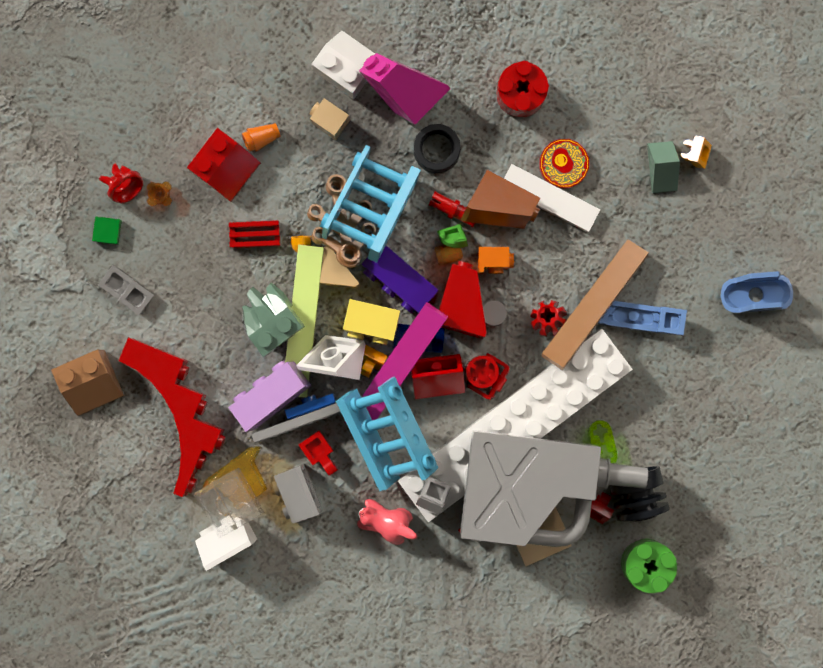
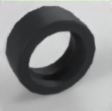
[414,124,461,174]

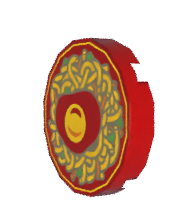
[539,139,589,189]

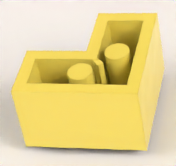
[343,299,400,345]

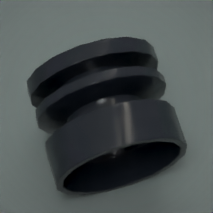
[609,466,670,522]

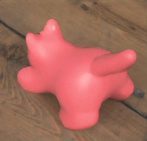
[357,499,417,545]

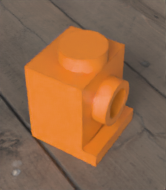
[478,247,514,274]

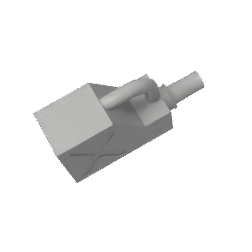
[460,430,648,547]

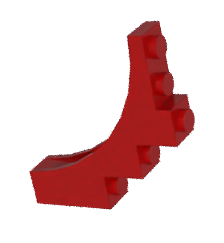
[118,337,226,497]

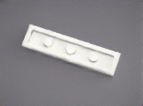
[504,164,600,233]

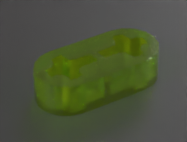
[588,420,618,463]

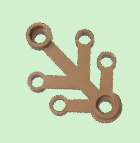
[307,174,377,268]

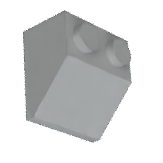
[272,464,322,524]

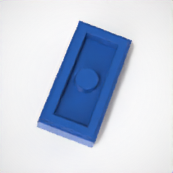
[285,393,336,419]

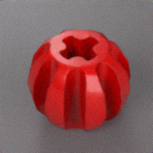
[530,300,567,337]

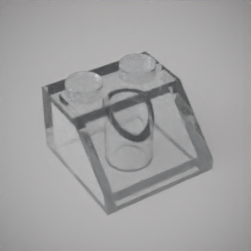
[194,468,264,538]

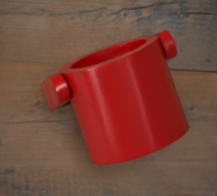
[465,353,510,400]

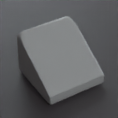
[416,477,451,514]

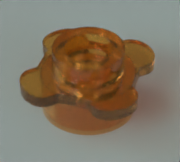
[147,182,172,207]

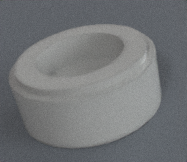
[483,301,507,326]

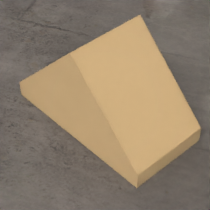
[320,246,360,289]

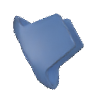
[721,271,793,313]

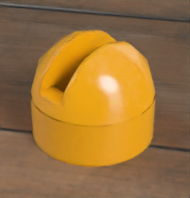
[291,236,311,253]

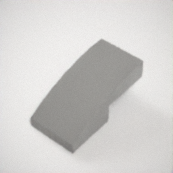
[98,265,154,315]

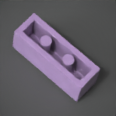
[228,361,312,432]

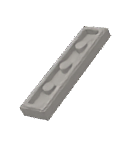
[251,403,341,443]

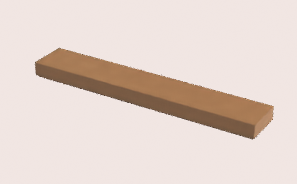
[542,240,649,370]

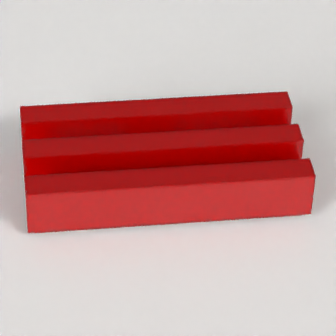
[229,220,280,248]

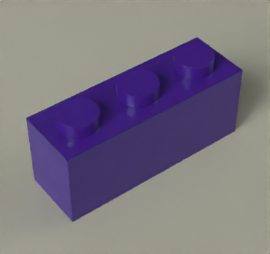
[361,246,439,314]

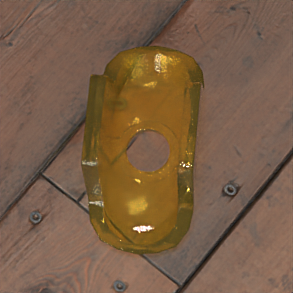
[202,446,267,508]

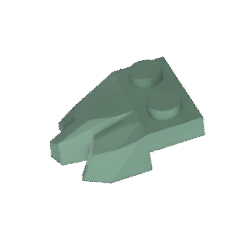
[242,283,305,357]

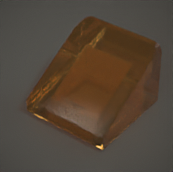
[434,245,463,266]

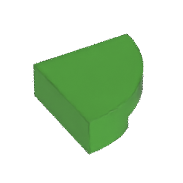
[437,224,468,248]

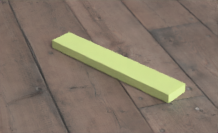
[285,245,324,397]

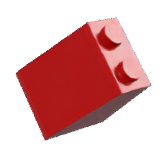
[439,261,487,339]

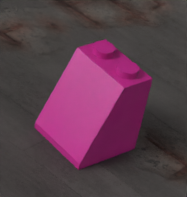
[359,53,451,125]

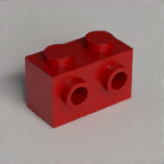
[411,354,465,399]

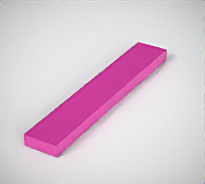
[344,302,448,424]

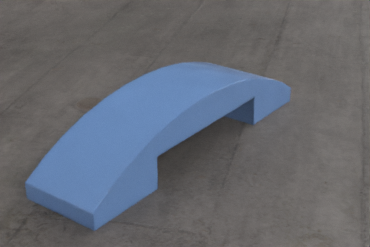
[598,301,687,335]

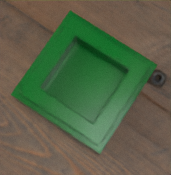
[92,216,122,245]

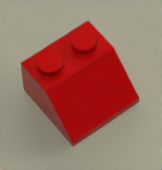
[187,127,261,202]

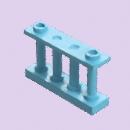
[320,145,421,263]
[336,376,438,491]

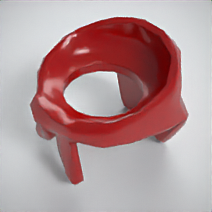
[99,163,143,203]

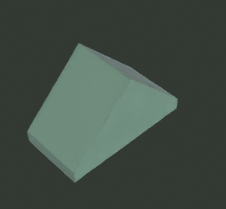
[647,141,680,193]

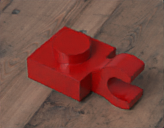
[299,430,338,476]

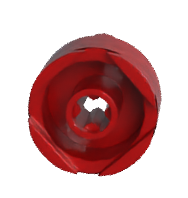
[496,60,549,117]

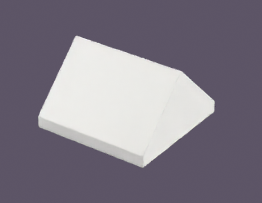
[297,335,366,380]

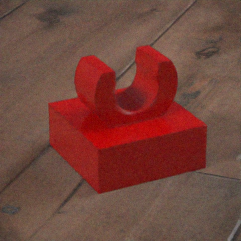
[590,492,614,524]

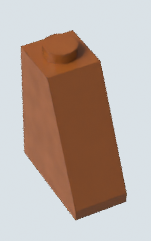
[461,170,540,229]

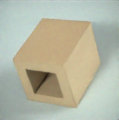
[310,98,350,140]

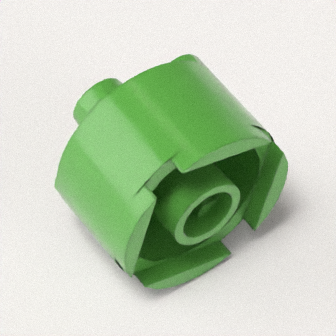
[621,538,677,593]

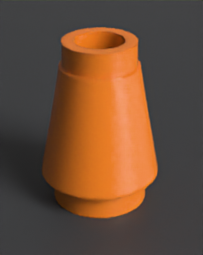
[242,123,281,152]

